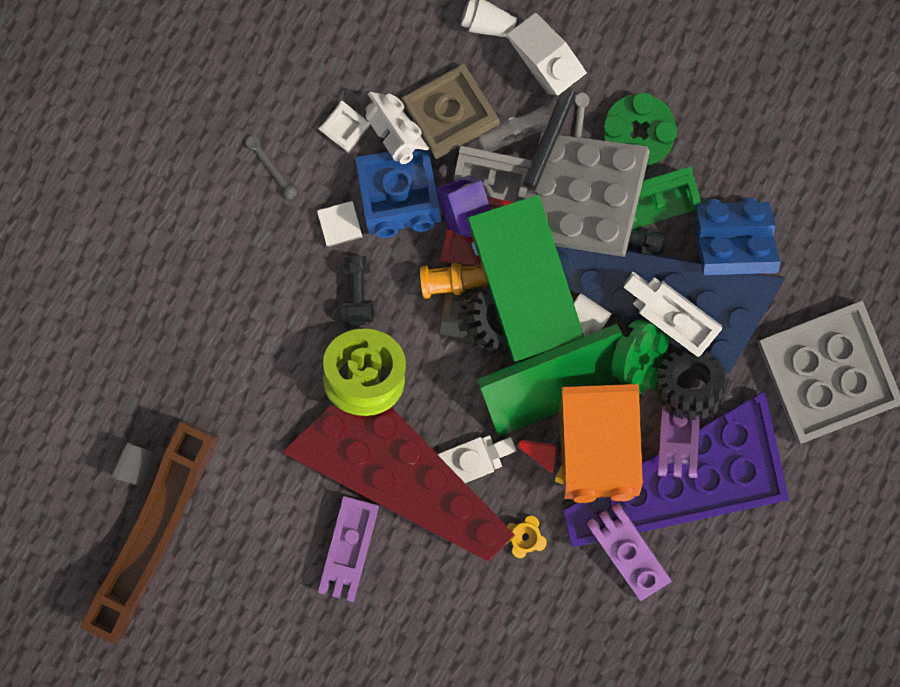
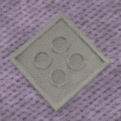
[525,133,650,257]
[757,300,900,444]

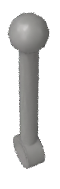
[574,93,589,138]

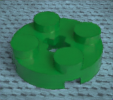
[603,93,677,167]
[611,319,670,394]

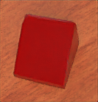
[517,439,556,474]

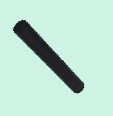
[523,88,576,190]

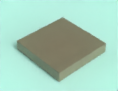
[401,63,500,159]

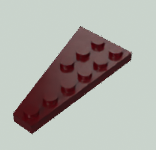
[282,403,516,562]

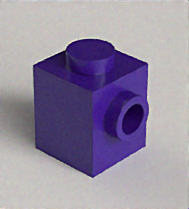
[436,175,491,237]

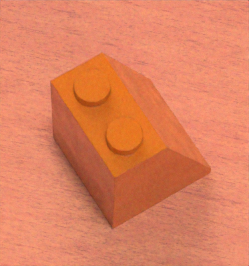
[559,384,643,503]

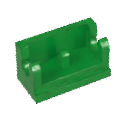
[632,167,701,229]

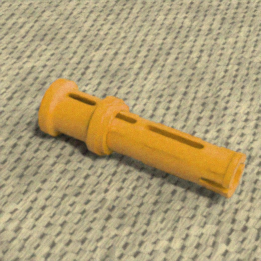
[420,262,488,299]

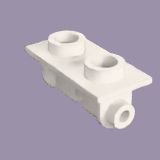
[366,92,429,164]

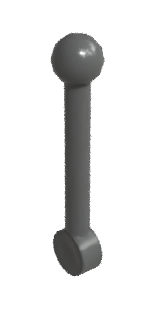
[246,136,297,199]

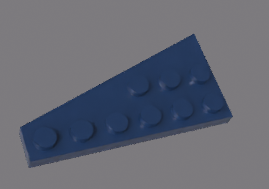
[556,246,785,374]

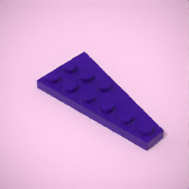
[563,391,789,547]

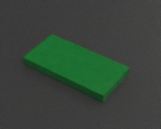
[466,195,584,362]
[477,324,622,437]

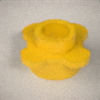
[506,516,547,558]

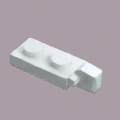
[624,272,722,357]
[438,435,516,483]

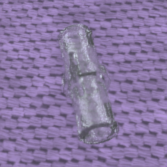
[478,105,550,152]

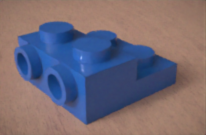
[355,149,441,238]
[693,198,780,275]

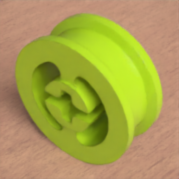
[323,329,406,416]

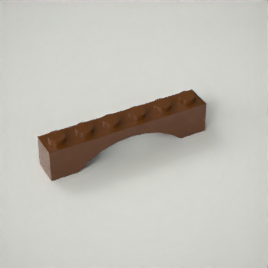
[80,421,220,644]

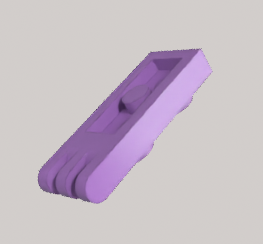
[658,388,700,478]
[318,495,380,602]
[587,502,672,601]

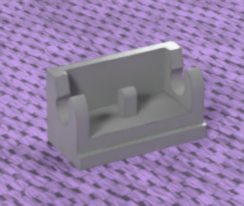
[453,146,532,202]

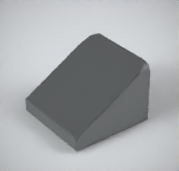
[440,292,468,338]
[111,442,157,485]

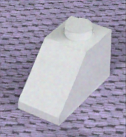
[506,13,587,96]

